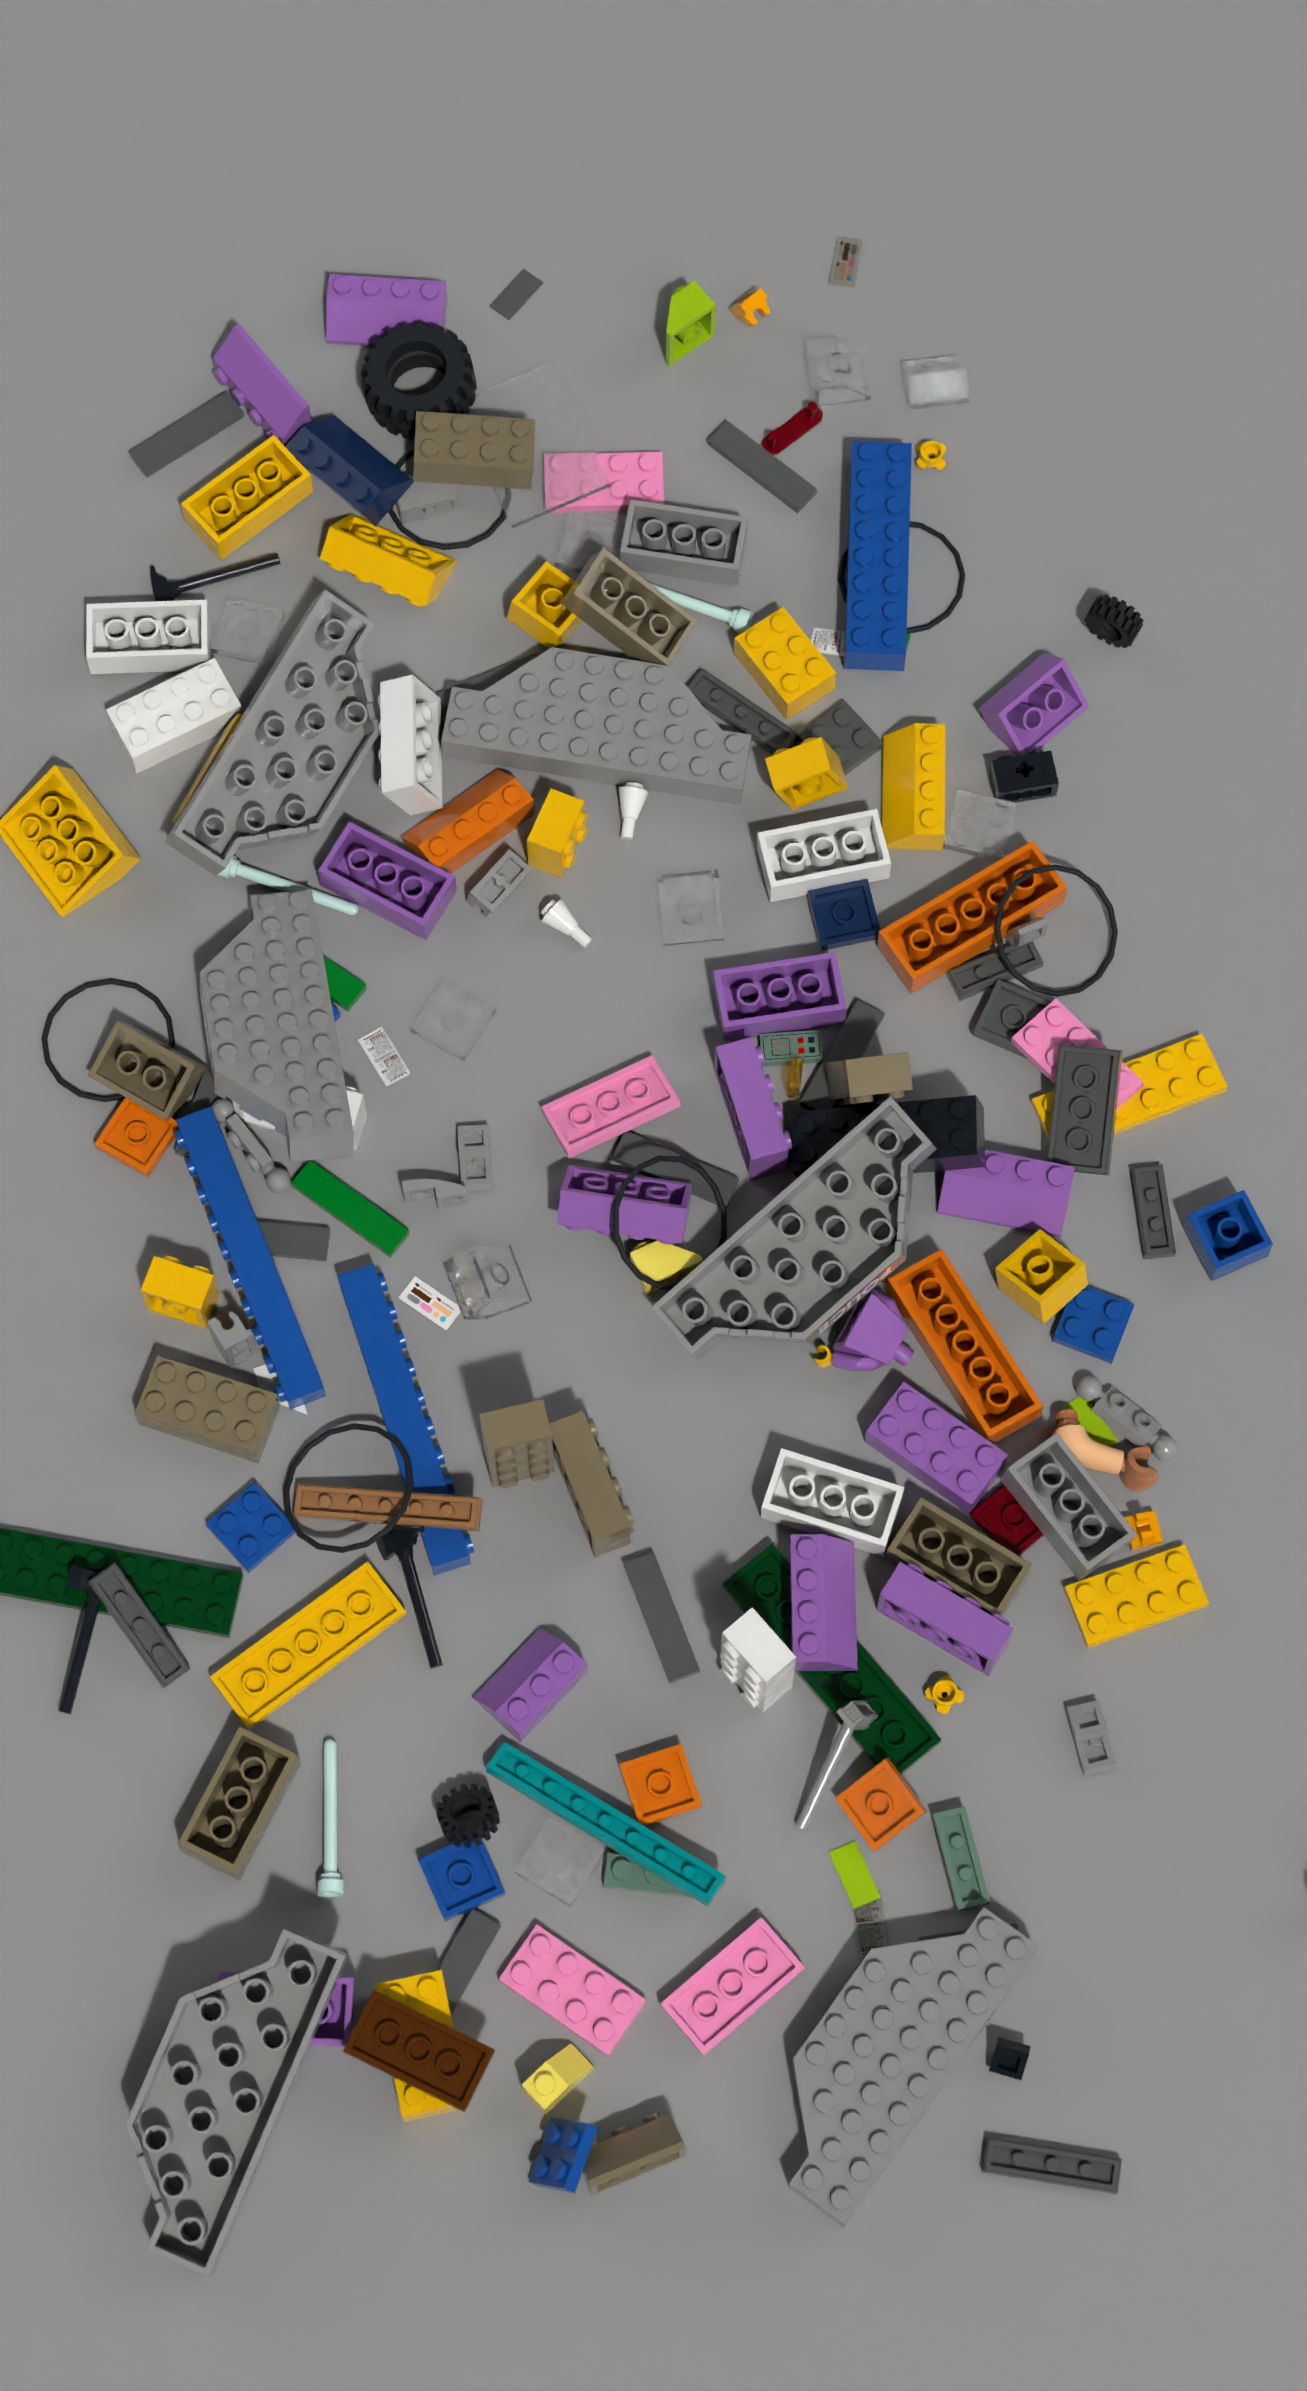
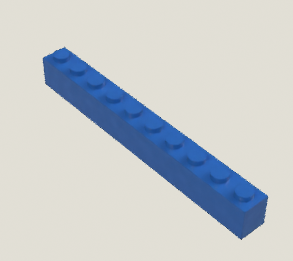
[173,1107,326,1410]
[337,1264,474,1576]

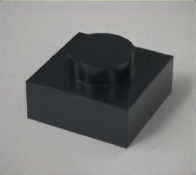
[989,2037,1031,2080]

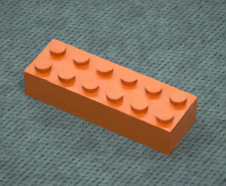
[877,840,1067,994]
[886,1249,1043,1444]

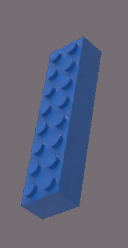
[844,441,912,671]

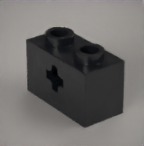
[990,750,1059,806]

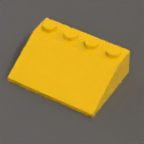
[0,765,141,917]

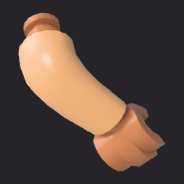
[1052,1409,1159,1492]

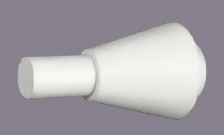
[619,782,649,840]
[541,899,592,948]

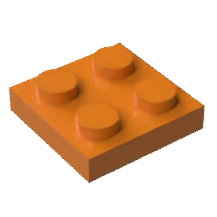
[94,1097,178,1178]
[619,1744,702,1826]
[835,1758,928,1852]

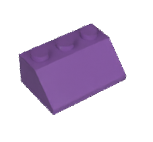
[979,653,1089,756]
[473,1628,588,1743]

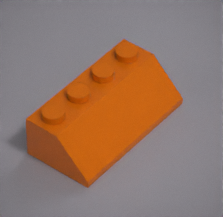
[401,769,535,874]

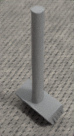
[795,1700,878,1830]

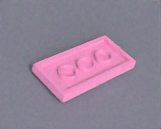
[544,451,664,513]
[1011,998,1144,1111]
[541,1055,681,1158]
[660,1917,805,2057]
[498,1924,646,2057]

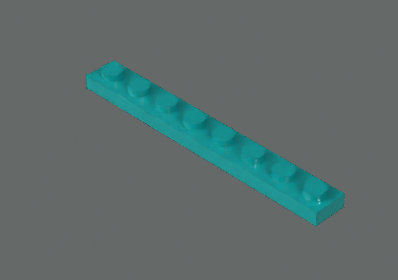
[486,1742,726,1907]

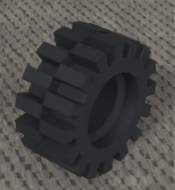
[1084,595,1144,648]
[436,1784,500,1848]

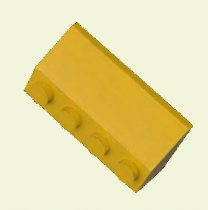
[320,514,457,606]
[882,723,946,850]

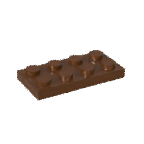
[343,1990,495,2113]

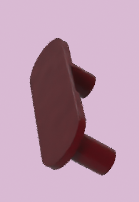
[762,401,823,455]

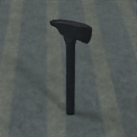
[150,553,280,601]
[376,1527,443,1669]
[58,1566,101,1714]

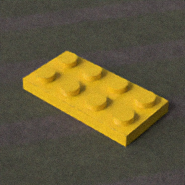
[1064,1544,1209,1649]

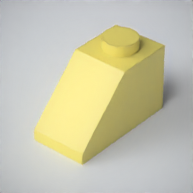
[630,1240,703,1295]
[521,2043,594,2115]

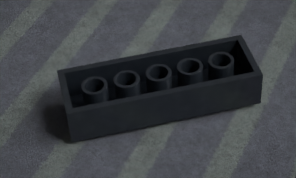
[791,1095,985,1178]

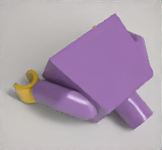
[813,1289,914,1371]

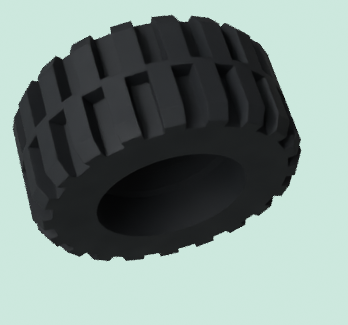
[361,322,477,439]

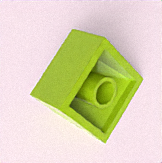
[666,280,716,367]

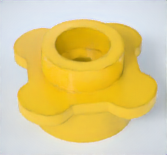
[916,441,946,470]
[925,1676,964,1715]

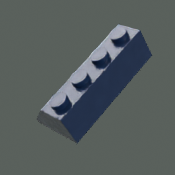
[285,415,414,527]

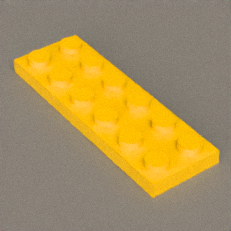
[1031,1034,1228,1141]
[210,1561,407,1731]

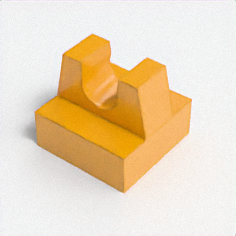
[729,288,771,327]
[1124,1510,1163,1551]

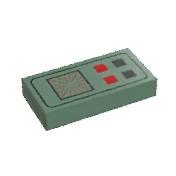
[759,1030,824,1067]

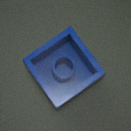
[1183,1190,1273,1281]

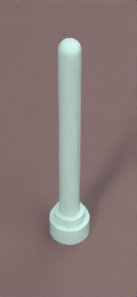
[650,583,753,633]
[218,855,359,915]
[317,1739,344,1898]

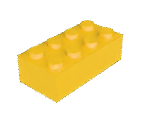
[181,435,314,561]
[376,1970,470,2122]

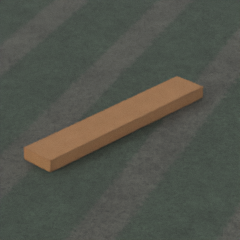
[293,1484,483,1531]

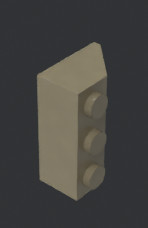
[88,1021,206,1121]
[582,2112,686,2195]

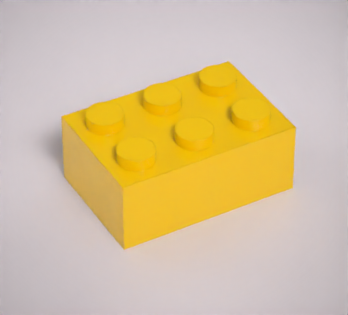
[734,607,837,720]

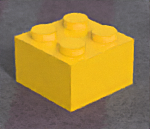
[507,561,583,649]
[765,737,849,810]
[527,788,589,878]
[995,1229,1088,1324]
[140,1256,220,1329]

